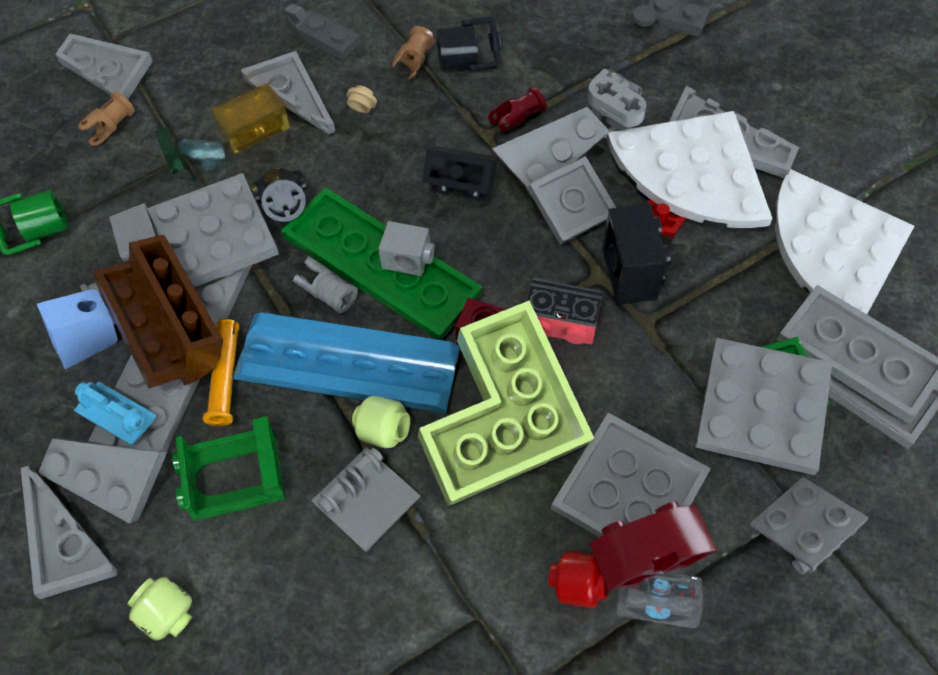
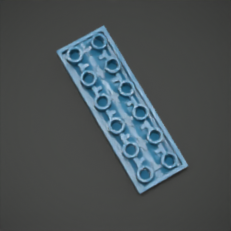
[233,312,460,414]

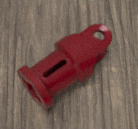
[488,86,547,131]

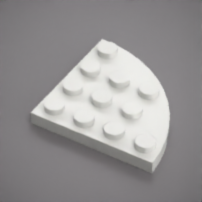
[607,111,772,228]
[774,169,914,314]

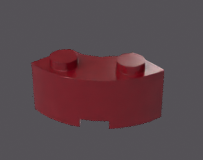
[589,501,717,590]

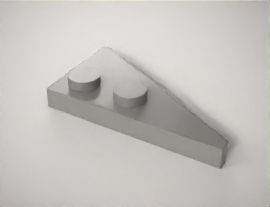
[241,51,335,134]
[21,466,118,599]

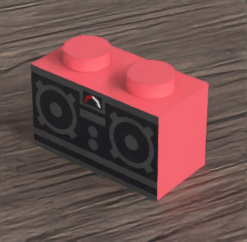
[527,278,603,345]

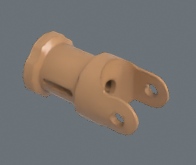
[392,26,435,80]
[78,91,135,146]

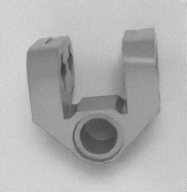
[587,68,647,153]

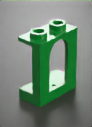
[172,416,286,521]

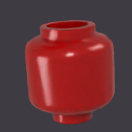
[548,551,610,608]

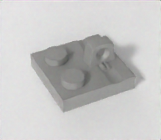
[527,156,616,245]

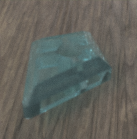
[177,139,224,169]

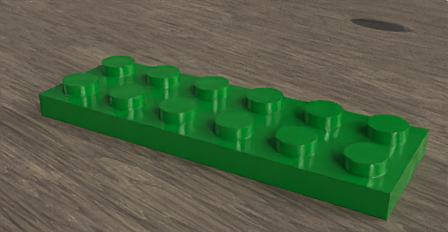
[281,187,483,340]

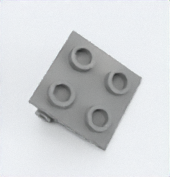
[311,448,421,552]
[750,477,868,574]

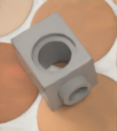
[379,221,435,276]

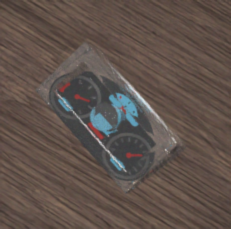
[616,573,704,628]

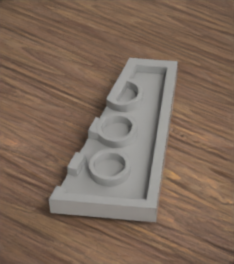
[669,86,799,178]

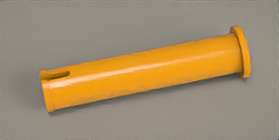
[202,319,239,427]

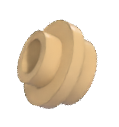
[346,86,377,113]

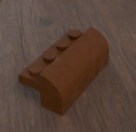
[93,234,223,388]

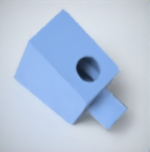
[37,289,118,369]

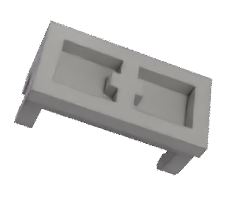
[109,203,158,262]

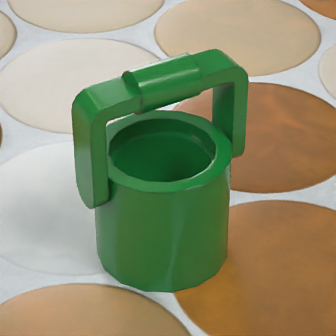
[0,189,69,255]

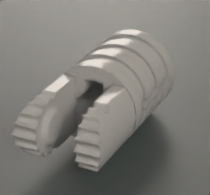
[292,256,358,314]

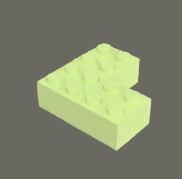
[418,301,595,506]

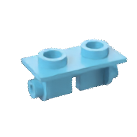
[74,381,157,447]

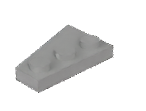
[55,34,153,100]
[38,438,167,524]

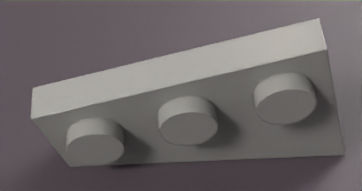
[492,107,609,189]

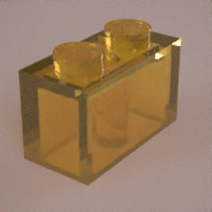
[211,83,290,154]

